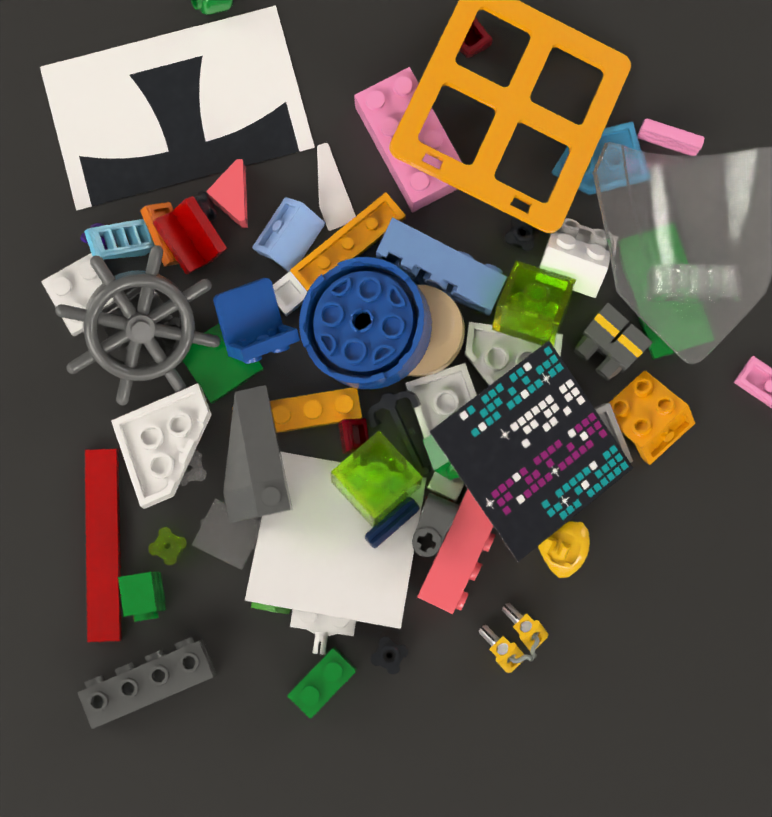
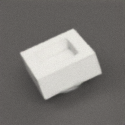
[273,271,307,317]

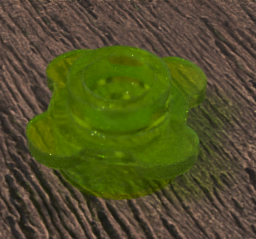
[148,527,187,565]

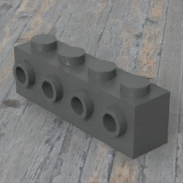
[77,637,217,729]

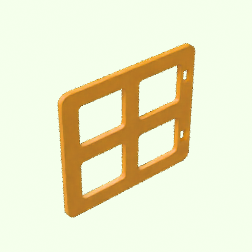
[389,0,631,233]

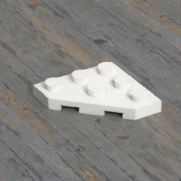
[465,322,563,386]
[111,383,212,509]

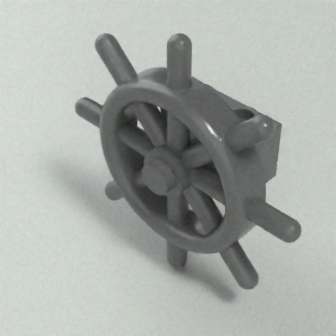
[55,245,221,405]

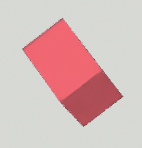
[206,159,248,228]

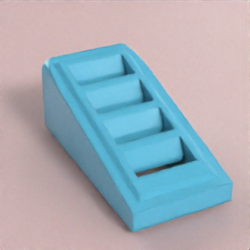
[84,219,155,260]

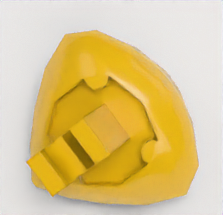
[538,521,590,578]

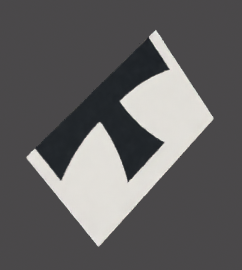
[40,6,315,211]

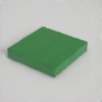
[183,323,264,404]

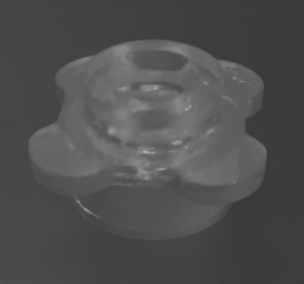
[179,451,207,486]

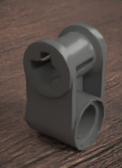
[412,493,459,557]

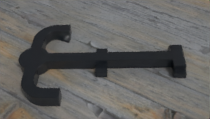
[367,390,434,479]

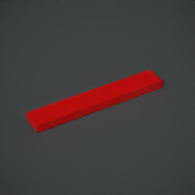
[85,449,122,642]

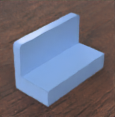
[252,197,325,272]

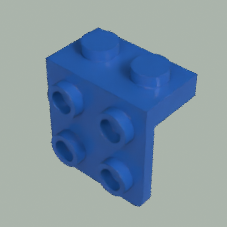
[213,278,300,364]

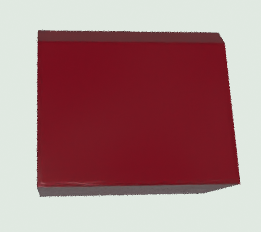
[338,418,370,454]

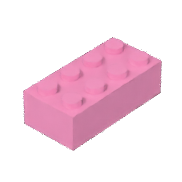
[354,67,462,213]

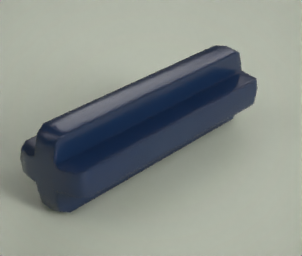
[365,497,420,548]

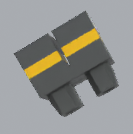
[574,303,653,381]

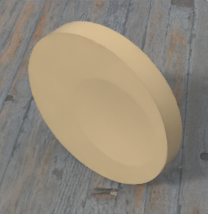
[408,285,465,377]

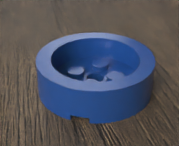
[299,257,432,389]

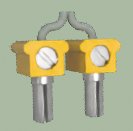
[479,603,549,673]

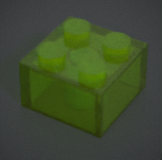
[492,261,576,347]
[331,431,423,527]

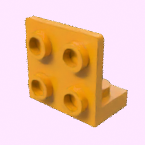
[609,371,695,465]

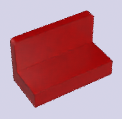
[153,196,228,274]

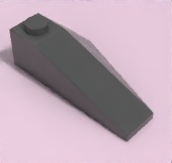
[223,385,293,523]

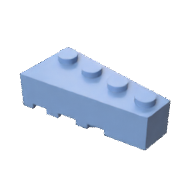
[376,217,507,316]

